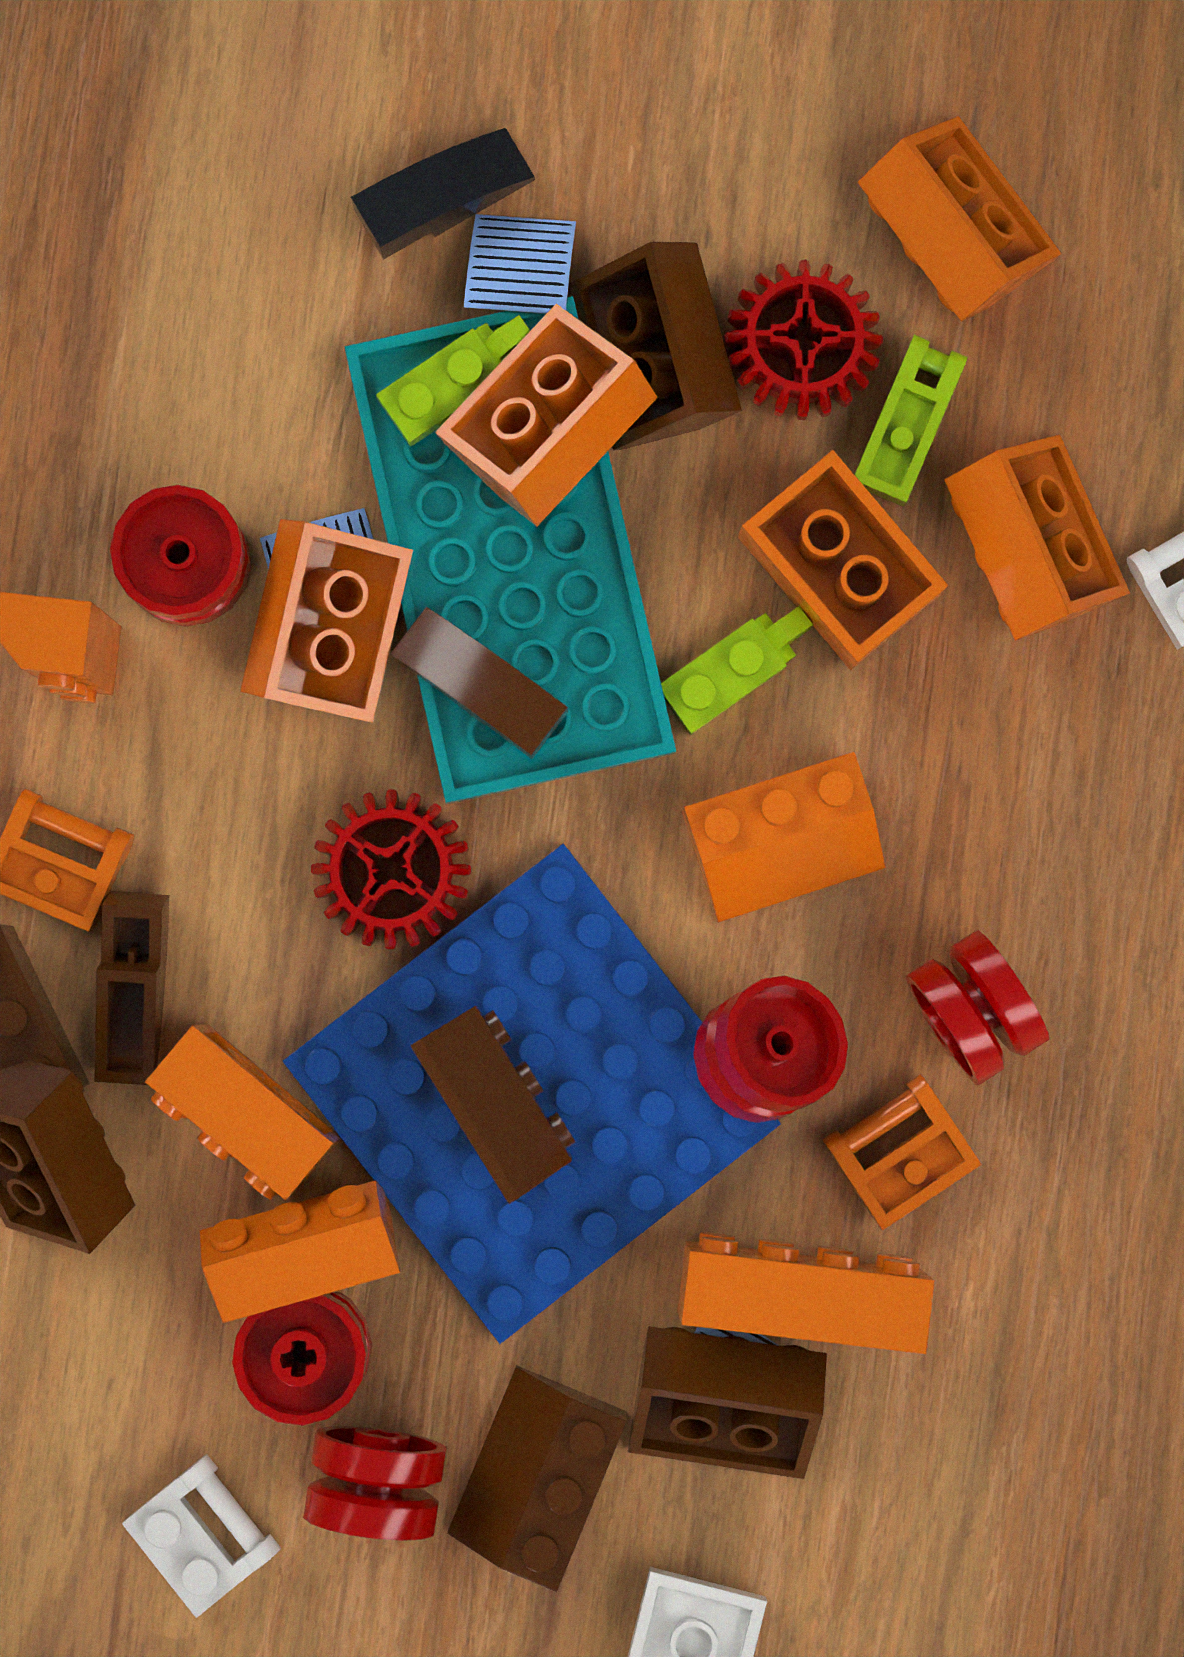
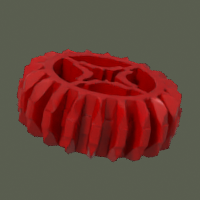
[724,259,883,420]
[311,789,472,950]

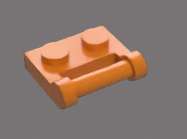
[0,789,135,932]
[822,1074,982,1230]

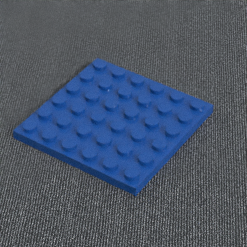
[283,843,781,1344]

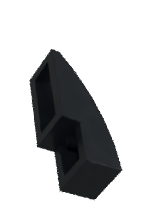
[351,128,535,260]

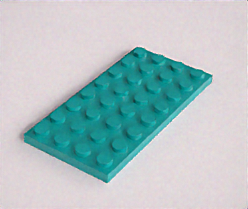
[344,296,676,804]

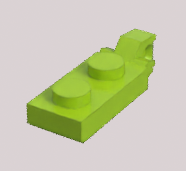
[376,315,530,447]
[661,606,813,736]

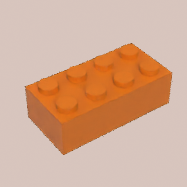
[677,1232,935,1354]

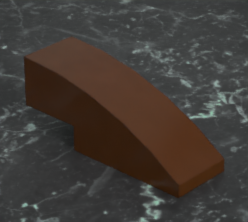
[390,607,568,759]
[94,891,170,1085]

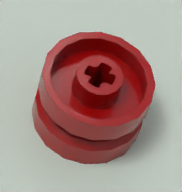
[110,485,252,627]
[905,930,1050,1085]
[693,976,848,1123]
[232,1291,372,1426]
[303,1426,447,1541]

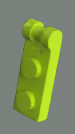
[854,334,968,507]

